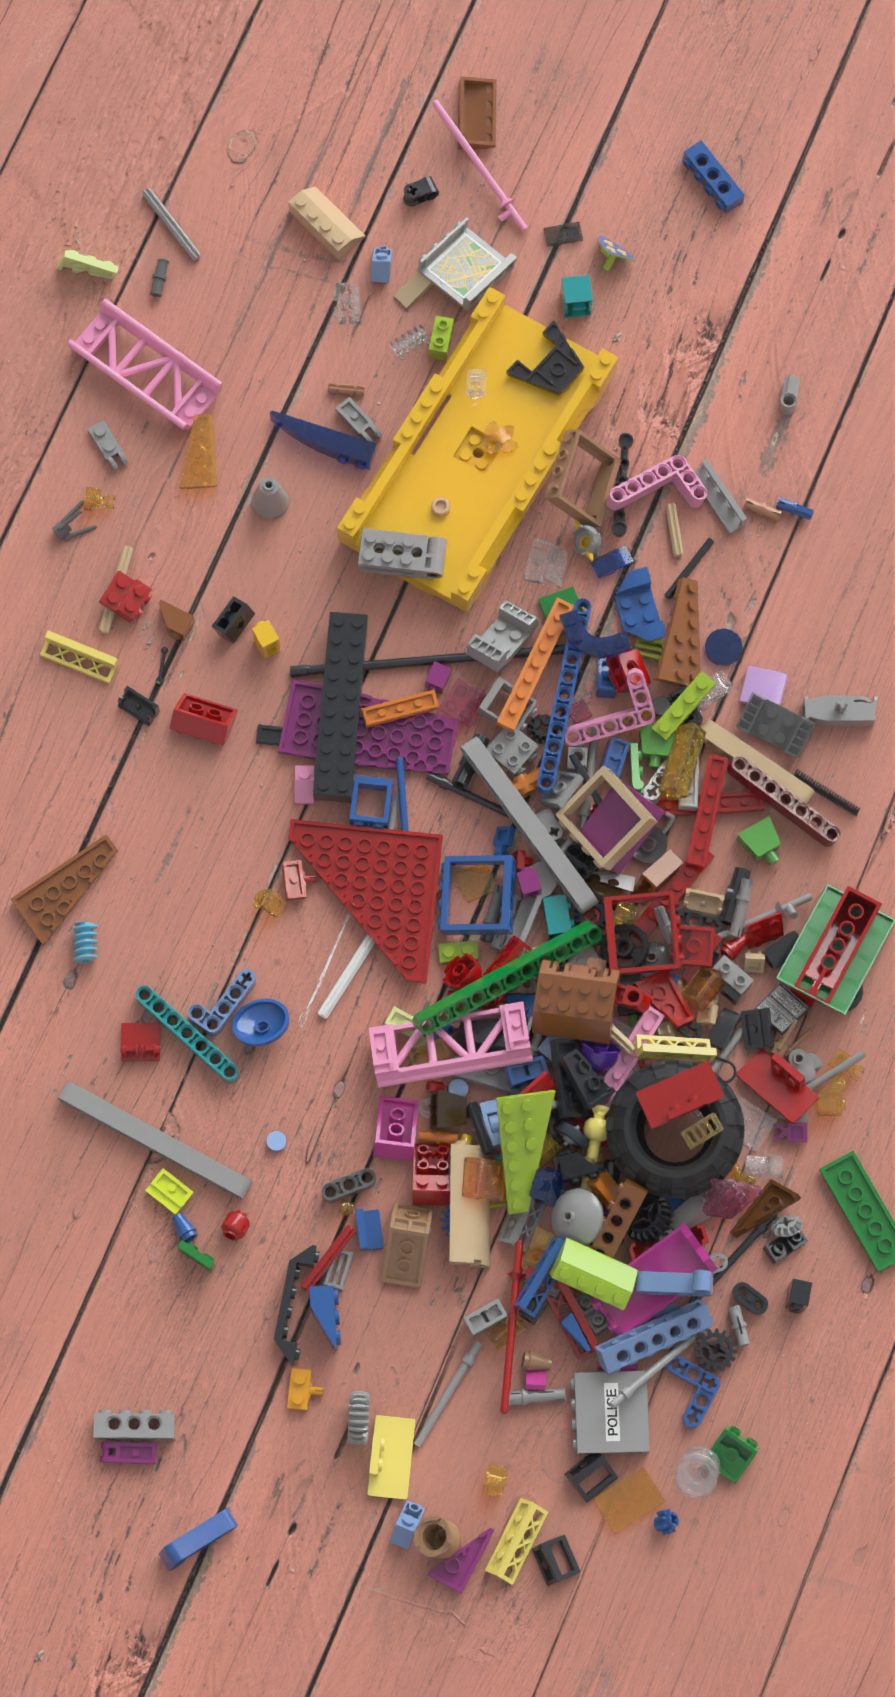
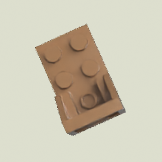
[382,1202,434,1288]

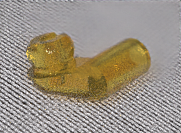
[731,1163,756,1187]

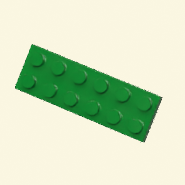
[819,1150,895,1273]

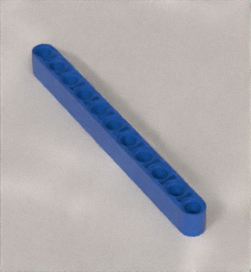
[537,598,591,796]

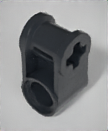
[403,176,439,207]
[566,845,600,879]

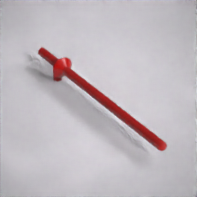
[500,1241,527,1414]

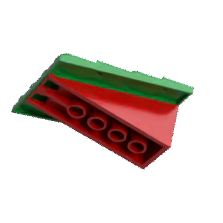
[776,884,895,1015]

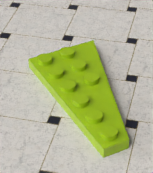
[496,1090,555,1215]

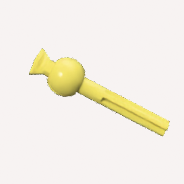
[581,1105,609,1192]

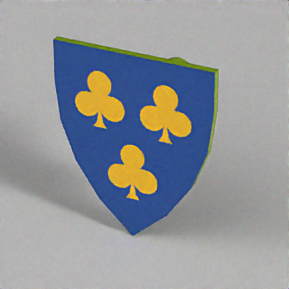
[598,235,636,271]

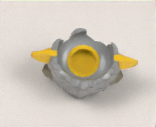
[572,520,601,562]

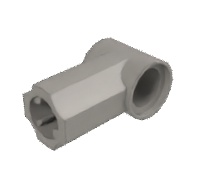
[779,375,801,415]

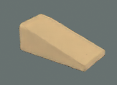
[394,271,433,309]

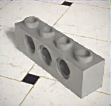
[93,1410,176,1440]

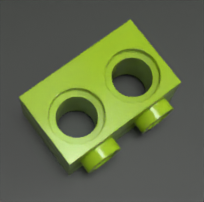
[429,316,454,361]

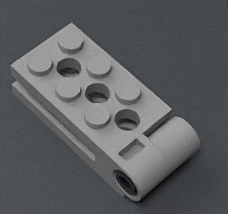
[358,528,447,580]

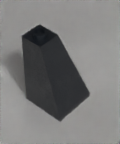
[452,1016,533,1053]

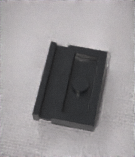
[741,1008,774,1050]

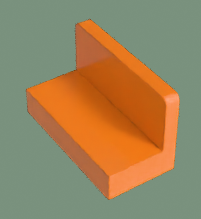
[586,1171,624,1212]

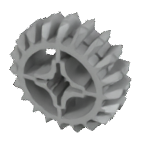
[348,1391,370,1445]

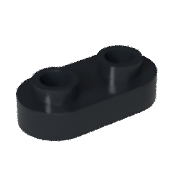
[732,1282,768,1315]

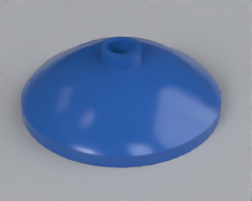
[232,999,290,1046]

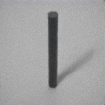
[664,538,714,599]

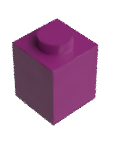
[425,661,452,694]
[516,867,542,899]

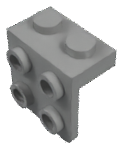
[487,727,539,779]

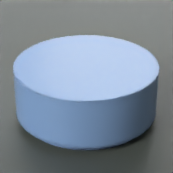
[449,1079,468,1097]
[267,1131,286,1152]

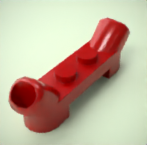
[614,984,651,1013]

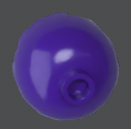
[580,1041,620,1073]

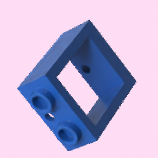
[349,775,393,828]

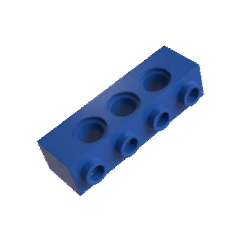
[682,140,745,214]

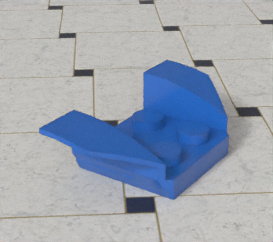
[614,567,666,641]

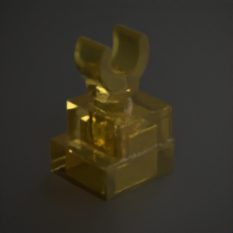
[84,487,116,511]

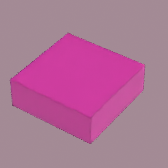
[525,1370,546,1390]

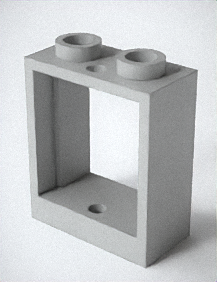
[477,677,537,732]

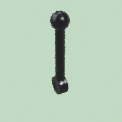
[156,647,168,685]

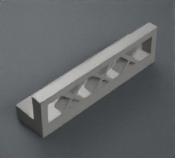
[694,459,747,535]
[503,895,543,957]
[498,1171,556,1252]

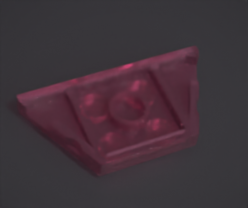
[702,1178,764,1219]

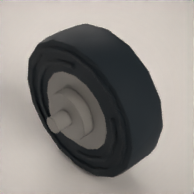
[555,1121,589,1150]

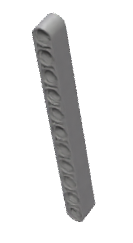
[460,737,598,914]
[57,1081,253,1200]

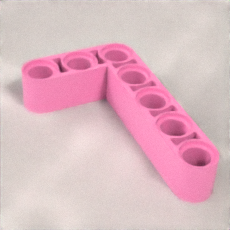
[606,455,707,511]
[565,668,655,746]

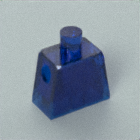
[529,1167,564,1208]

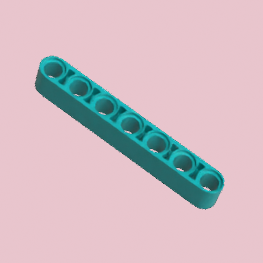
[135,985,239,1084]

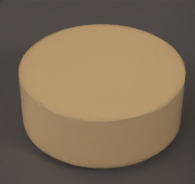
[431,497,450,517]

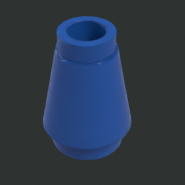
[172,1213,197,1243]

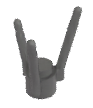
[52,500,97,541]

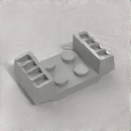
[466,600,539,672]

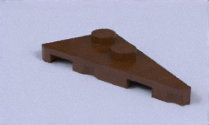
[730,1179,801,1238]

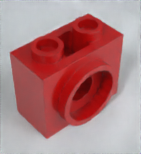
[606,649,651,693]

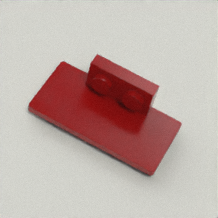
[736,1048,819,1124]
[636,1061,724,1129]

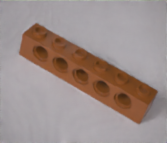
[590,1179,649,1258]

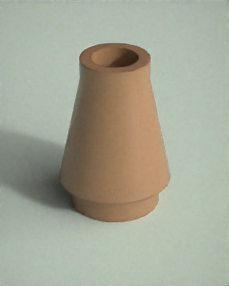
[521,1351,552,1370]

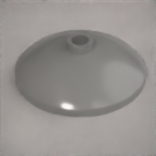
[551,1188,603,1246]

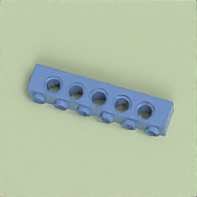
[594,1299,714,1374]

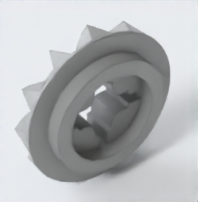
[771,1214,803,1237]

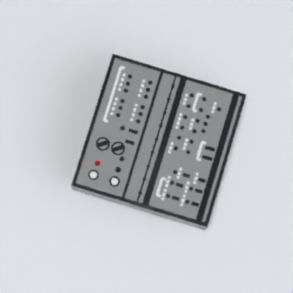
[754,982,810,1036]

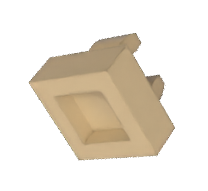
[744,950,765,973]
[653,1021,675,1044]

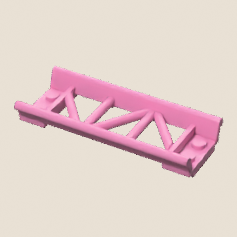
[67,299,222,431]
[369,1001,533,1088]

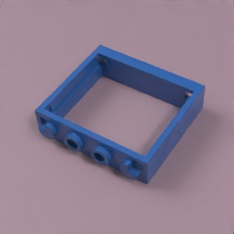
[438,855,516,935]

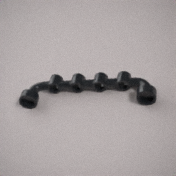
[612,433,633,537]

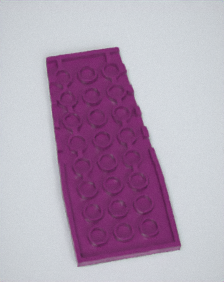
[278,680,459,775]

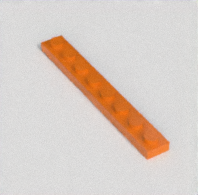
[496,597,574,732]

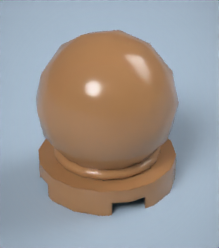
[414,1516,462,1560]

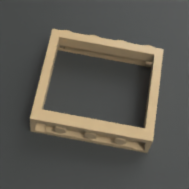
[555,766,658,871]

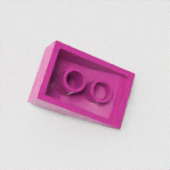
[373,1096,419,1161]

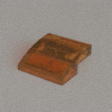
[462,1157,505,1202]

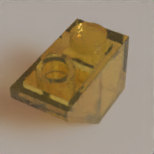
[817,1074,846,1116]
[523,1227,555,1269]

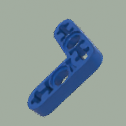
[666,1356,720,1429]

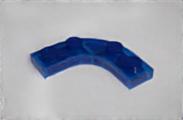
[559,609,632,658]

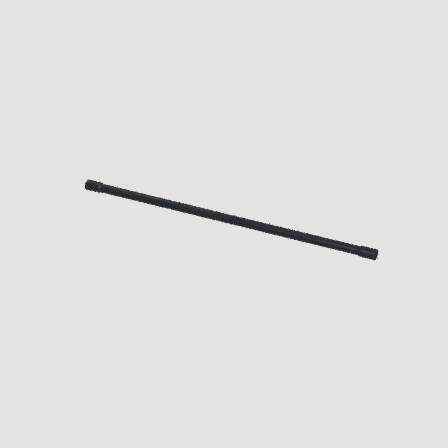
[290,638,630,677]

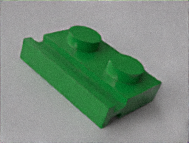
[177,1240,216,1273]

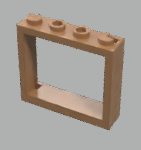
[545,429,621,528]

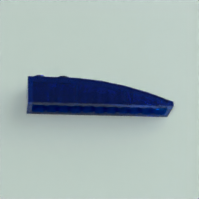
[270,410,377,470]

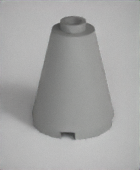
[252,477,289,519]

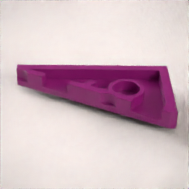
[427,1528,494,1594]

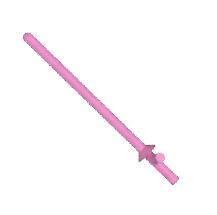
[432,100,528,232]

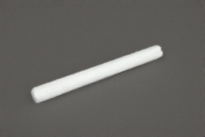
[317,934,375,1019]

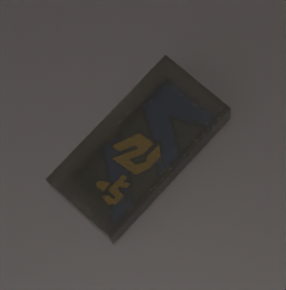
[543,222,583,247]

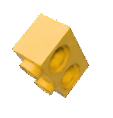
[252,620,281,659]

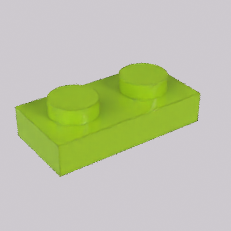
[438,940,478,964]

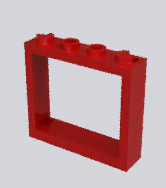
[603,891,684,976]

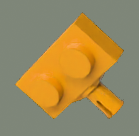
[287,1368,324,1411]

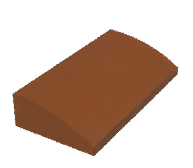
[457,76,497,149]

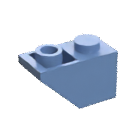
[371,246,393,283]
[389,1500,425,1549]

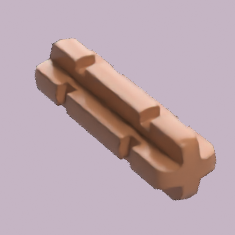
[328,382,365,396]

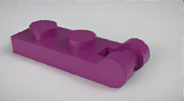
[100,1441,157,1464]

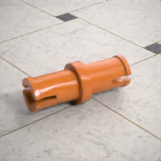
[419,1129,459,1145]

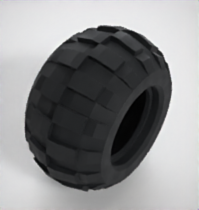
[606,1060,745,1199]

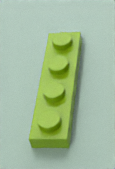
[652,671,716,742]

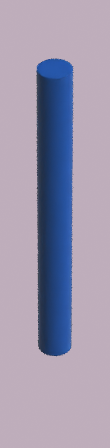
[395,757,409,831]

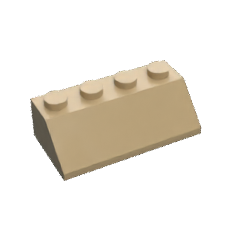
[288,187,365,260]

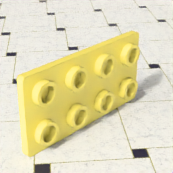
[367,1415,415,1500]

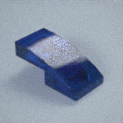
[590,545,634,579]

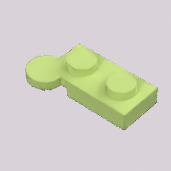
[385,1006,427,1050]

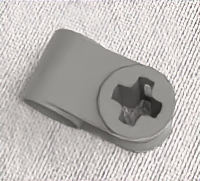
[535,807,563,844]

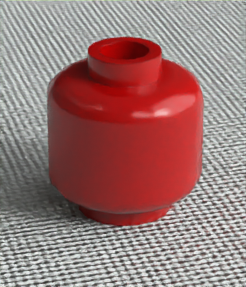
[221,1210,250,1241]

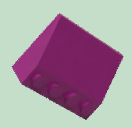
[578,778,665,875]

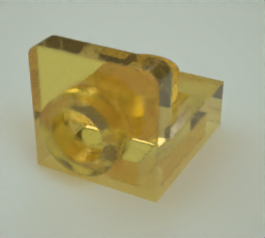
[253,889,287,918]

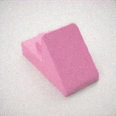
[294,765,314,804]

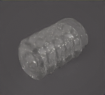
[388,324,430,360]

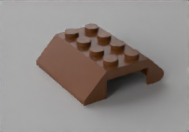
[532,960,620,1044]

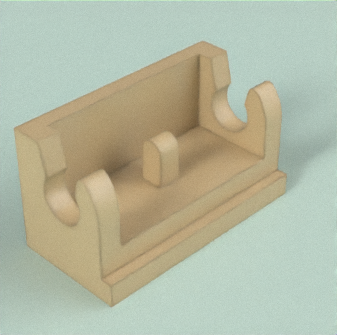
[682,888,724,919]

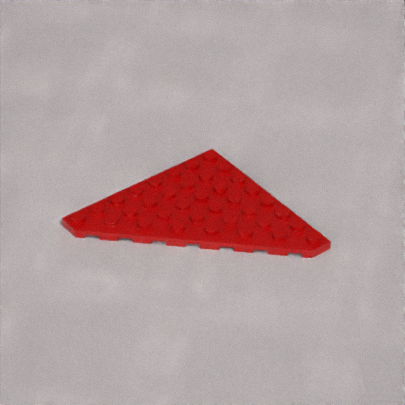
[288,819,443,984]

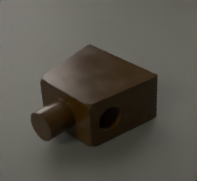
[430,1090,471,1129]

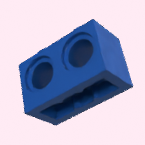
[504,1055,549,1090]

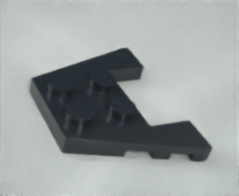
[506,320,584,396]

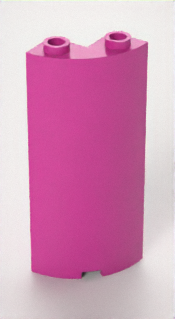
[590,1223,718,1335]

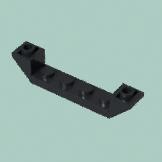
[274,1245,320,1365]

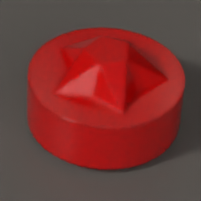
[426,1080,446,1092]

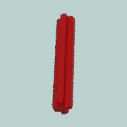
[301,1225,356,1292]

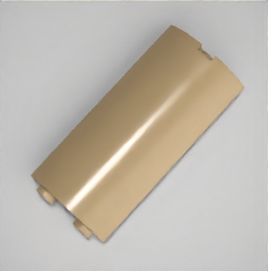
[449,1141,491,1268]

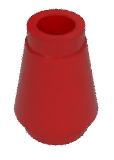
[720,934,747,960]

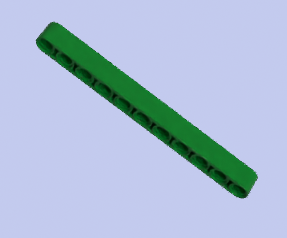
[412,921,603,1035]

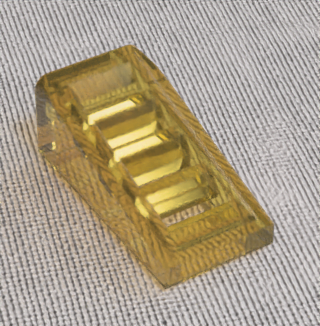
[680,1112,724,1150]

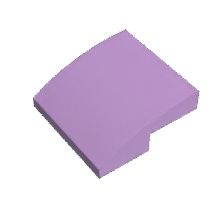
[740,666,788,705]

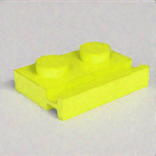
[145,1168,194,1215]

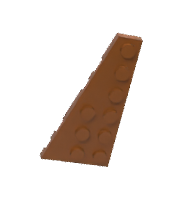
[654,577,700,687]
[11,835,118,946]

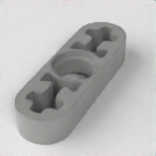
[643,759,680,804]

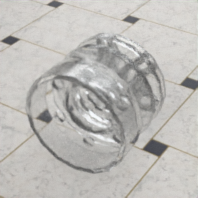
[675,1446,720,1498]

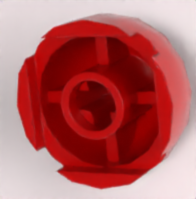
[443,953,482,991]

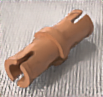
[743,497,782,522]

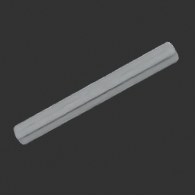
[142,188,201,261]

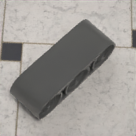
[321,1168,376,1204]

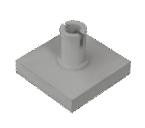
[538,771,584,809]

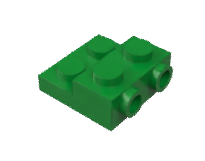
[703,1425,760,1484]

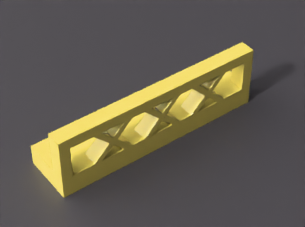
[40,631,119,684]
[635,1035,717,1063]
[485,1498,548,1585]

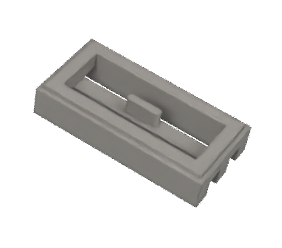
[323,1250,354,1291]

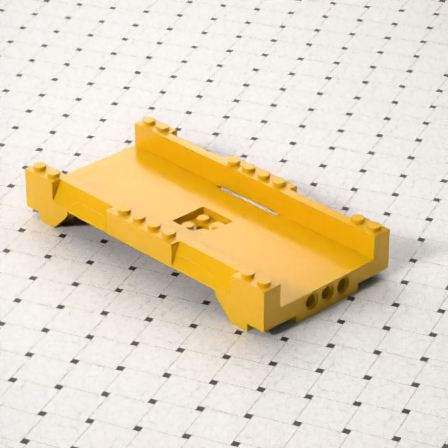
[337,287,618,613]

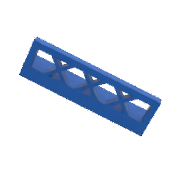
[513,1237,564,1318]

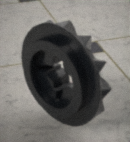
[528,714,558,744]

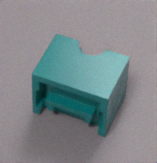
[560,275,593,318]

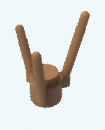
[769,1019,812,1058]

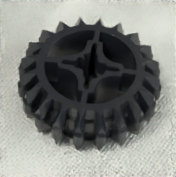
[627,1193,675,1244]

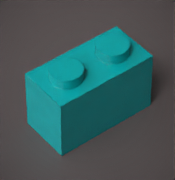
[542,894,575,939]

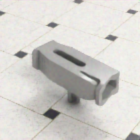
[803,696,878,726]

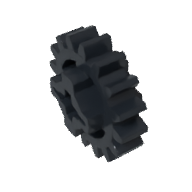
[694,1328,737,1372]

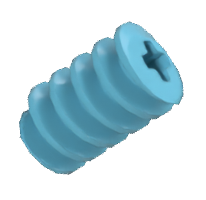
[73,922,98,964]

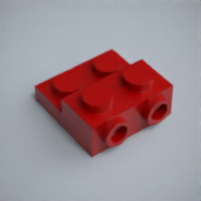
[99,570,152,623]
[670,925,715,967]

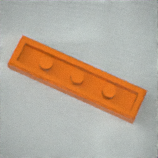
[361,690,439,728]

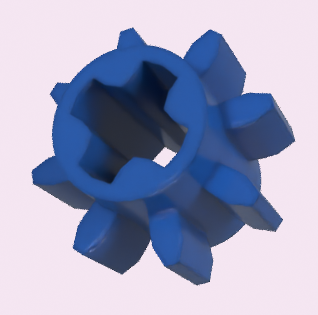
[654,1509,679,1535]

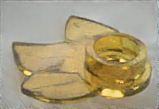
[483,421,518,453]

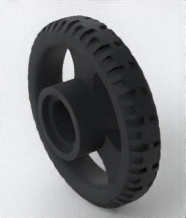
[600,923,650,969]

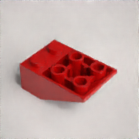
[412,1144,451,1205]

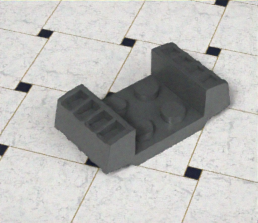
[736,692,817,758]

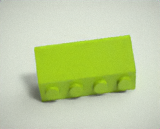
[549,1237,638,1310]

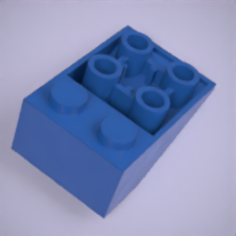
[310,1285,341,1351]

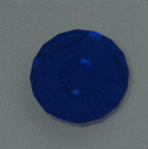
[705,628,743,666]

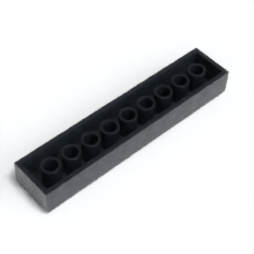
[313,612,368,803]

